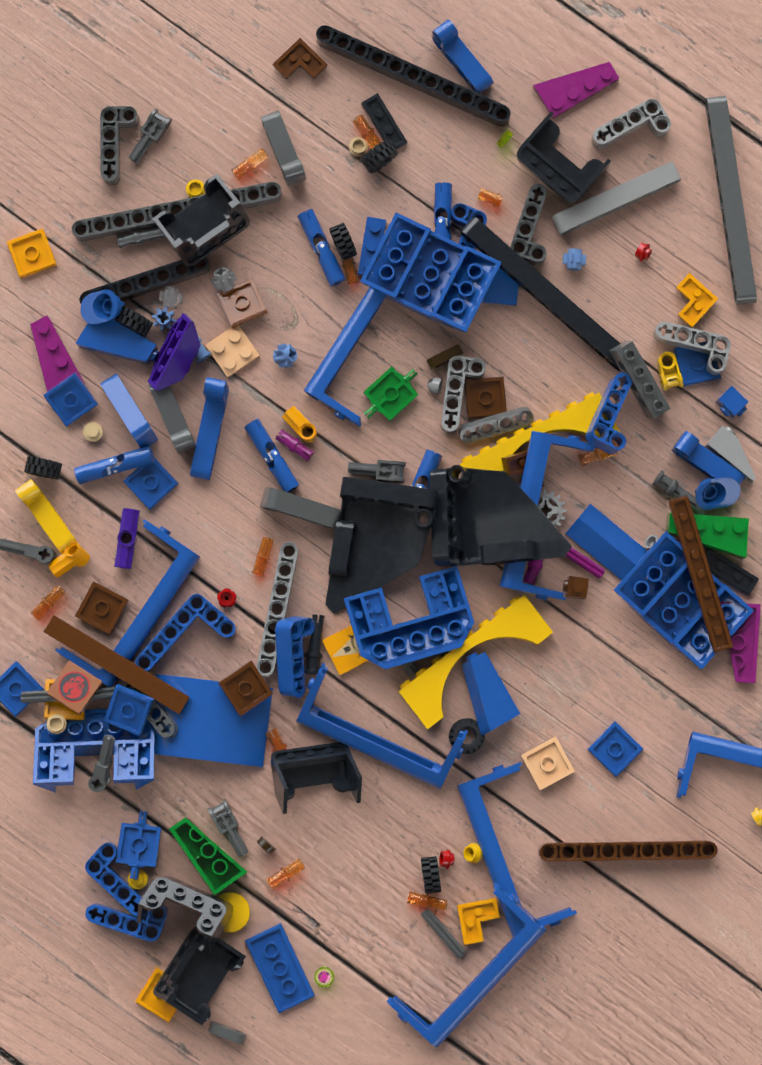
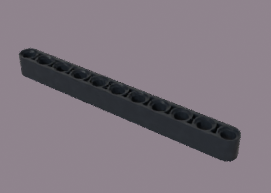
[316,25,511,127]
[460,217,621,372]

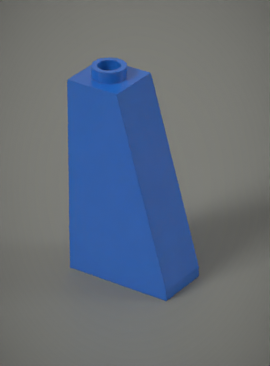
[76,319,159,365]
[462,652,520,736]

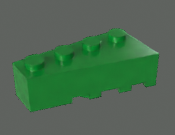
[666,512,749,559]
[168,817,247,895]

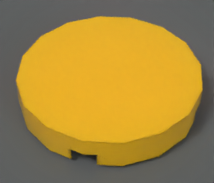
[218,892,250,932]

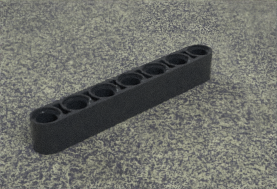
[79,257,210,304]

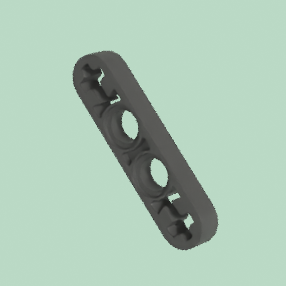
[458,407,534,443]
[123,681,178,738]

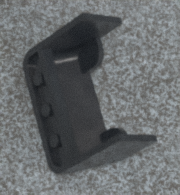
[271,742,362,814]

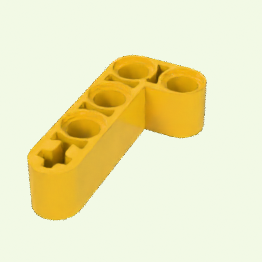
[15,479,77,554]

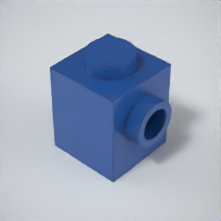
[716,386,748,418]

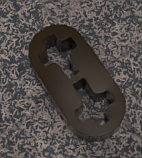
[426,344,464,370]

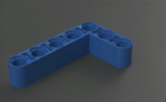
[190,377,229,480]
[135,594,237,672]

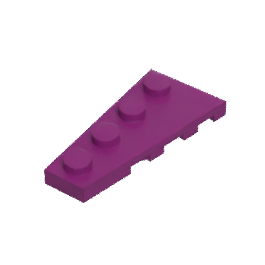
[533,62,619,119]
[30,315,85,391]
[721,602,761,684]

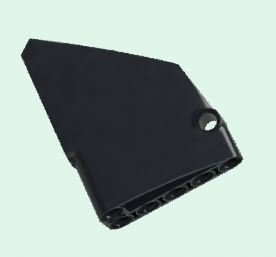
[430,465,572,568]
[325,477,438,614]

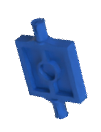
[116,811,162,880]

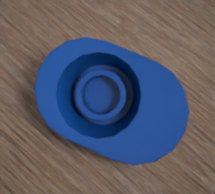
[80,290,125,324]
[695,477,741,510]

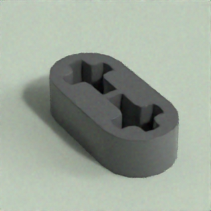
[208,1021,247,1045]

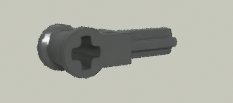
[129,108,172,163]
[348,460,406,483]
[0,538,56,564]
[88,735,115,792]
[207,799,248,857]

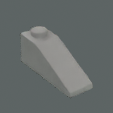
[705,426,756,483]

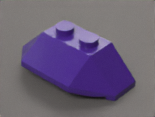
[148,313,201,391]

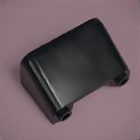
[152,174,250,266]
[153,927,246,1025]

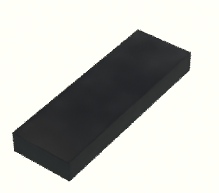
[361,93,408,150]
[705,548,759,596]

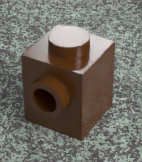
[562,576,589,599]

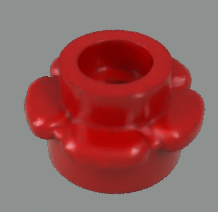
[635,243,652,262]
[217,588,237,608]
[439,850,455,869]

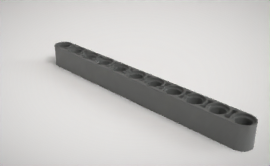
[705,95,757,305]
[72,182,282,241]

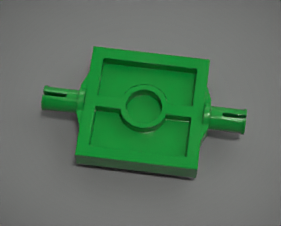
[363,366,418,422]

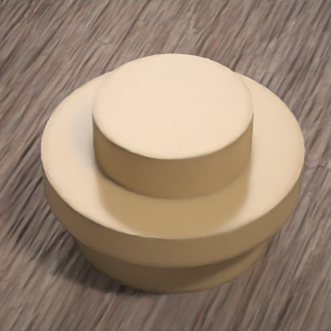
[349,137,368,157]
[83,422,103,442]
[47,714,67,734]

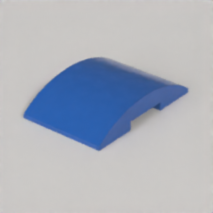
[360,212,502,333]
[614,531,754,670]
[152,674,273,767]

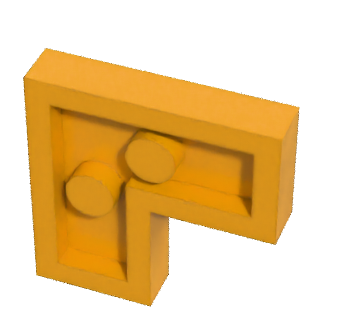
[676,273,718,328]
[457,898,500,945]

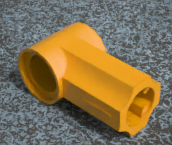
[282,406,317,443]
[48,542,90,578]

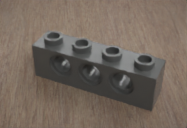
[609,341,671,419]

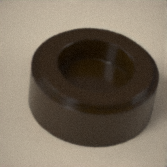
[257,836,276,855]

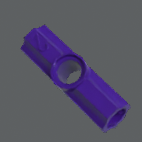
[114,508,140,569]

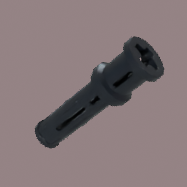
[304,614,325,675]

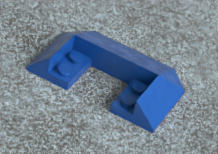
[343,566,474,669]
[33,709,155,793]

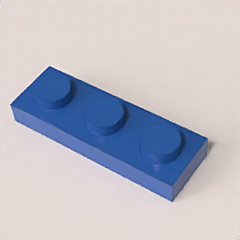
[358,217,386,276]

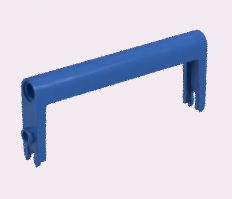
[303,288,386,427]
[500,431,597,600]
[55,519,200,687]
[296,663,468,789]
[676,731,762,798]
[457,762,577,937]
[387,883,547,1047]

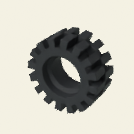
[361,140,398,174]
[329,223,357,261]
[115,306,153,337]
[24,456,62,480]
[449,718,485,754]
[421,856,441,894]

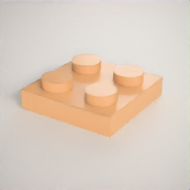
[205,326,260,378]
[521,736,575,790]

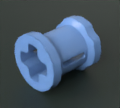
[195,338,211,364]

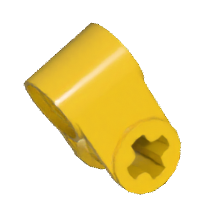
[657,352,683,391]

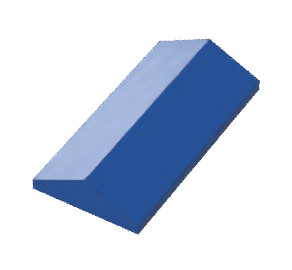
[565,504,647,581]

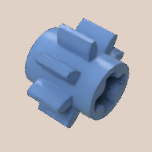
[562,248,586,271]
[152,306,176,332]
[273,344,297,368]

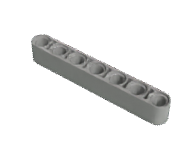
[552,162,681,235]
[257,542,298,677]

